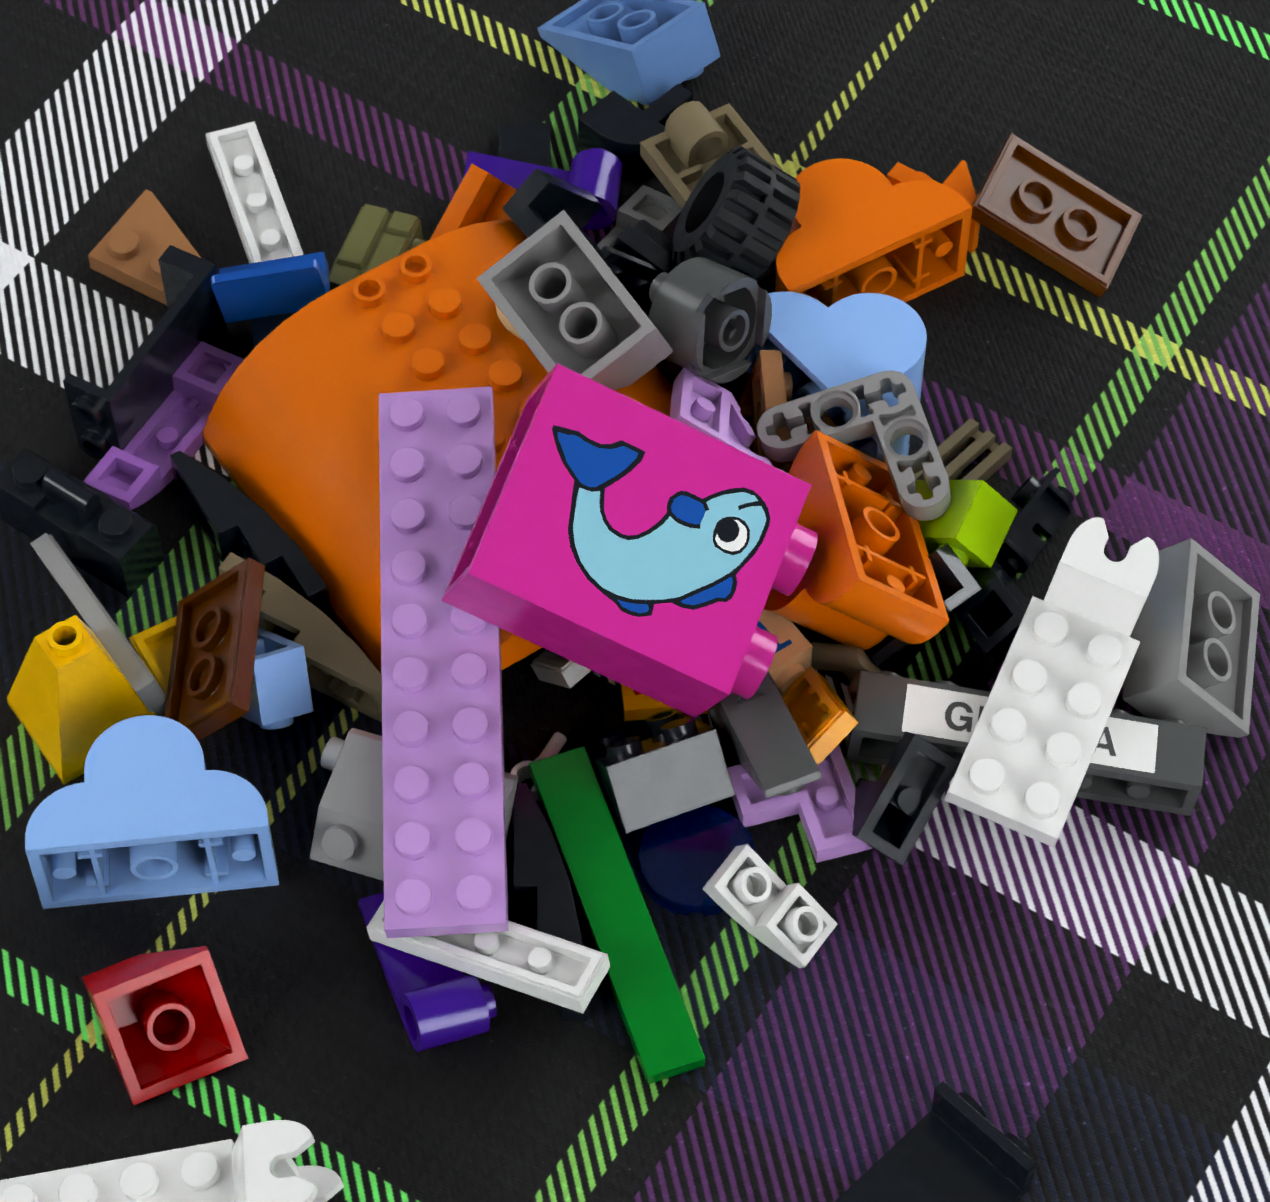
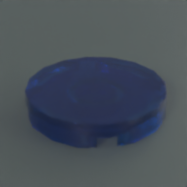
[638,806,755,916]

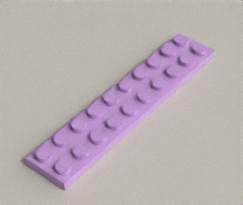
[379,386,508,938]

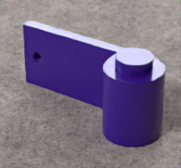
[463,148,622,230]
[358,892,497,1052]

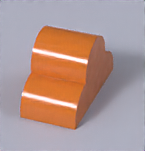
[775,158,973,307]
[763,430,949,650]

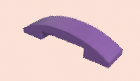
[83,341,244,510]

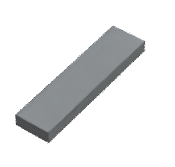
[30,533,166,716]

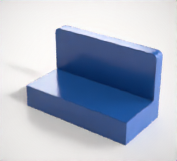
[211,252,330,323]

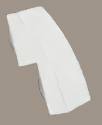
[702,844,837,968]

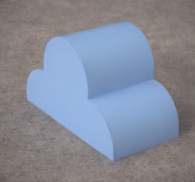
[746,291,927,463]
[25,715,279,909]

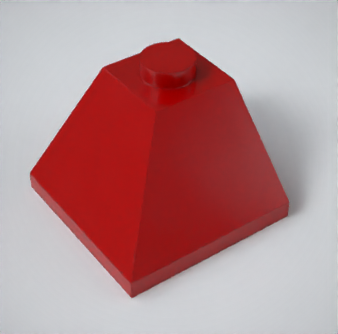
[82,946,248,1105]

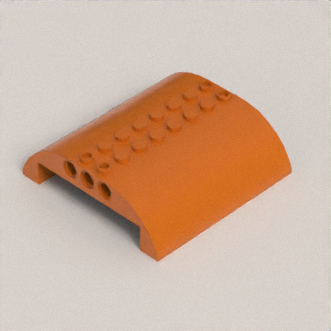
[202,220,673,673]

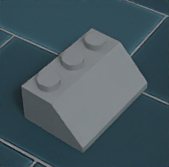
[476,210,673,390]
[1123,538,1260,738]
[310,728,519,881]

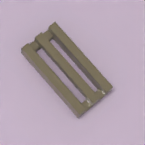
[913,418,1012,481]

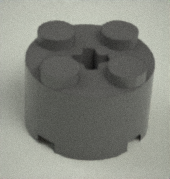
[649,257,772,383]

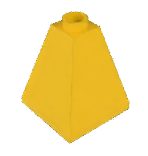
[7,615,157,785]

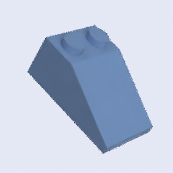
[537,0,721,105]

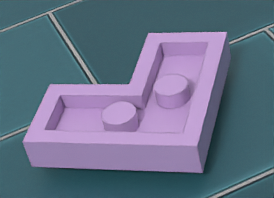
[727,744,872,863]

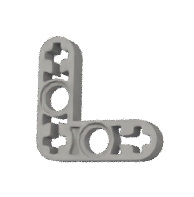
[757,370,951,521]

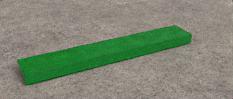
[529,746,706,1085]

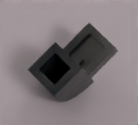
[578,84,693,179]

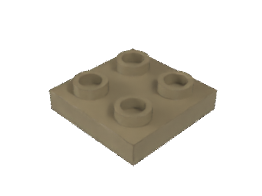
[640,101,783,210]

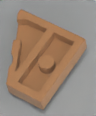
[88,189,201,305]
[738,350,793,470]

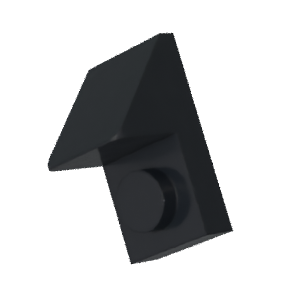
[852,732,960,865]

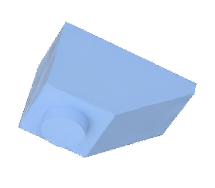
[241,627,313,730]

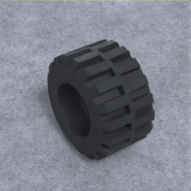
[671,146,800,280]

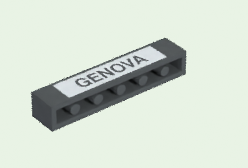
[846,670,1207,816]

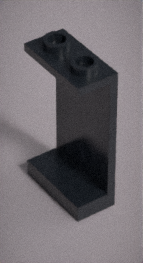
[63,245,227,460]
[835,1081,1036,1202]

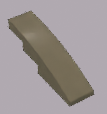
[218,552,382,722]

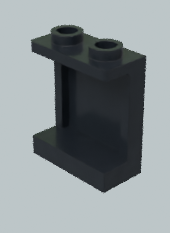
[502,168,662,305]

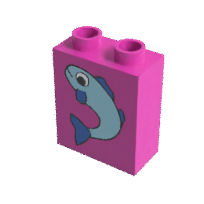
[442,363,818,718]

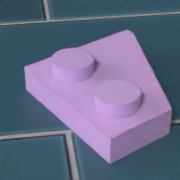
[669,368,772,466]

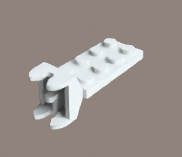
[944,517,1159,848]
[0,1120,344,1202]

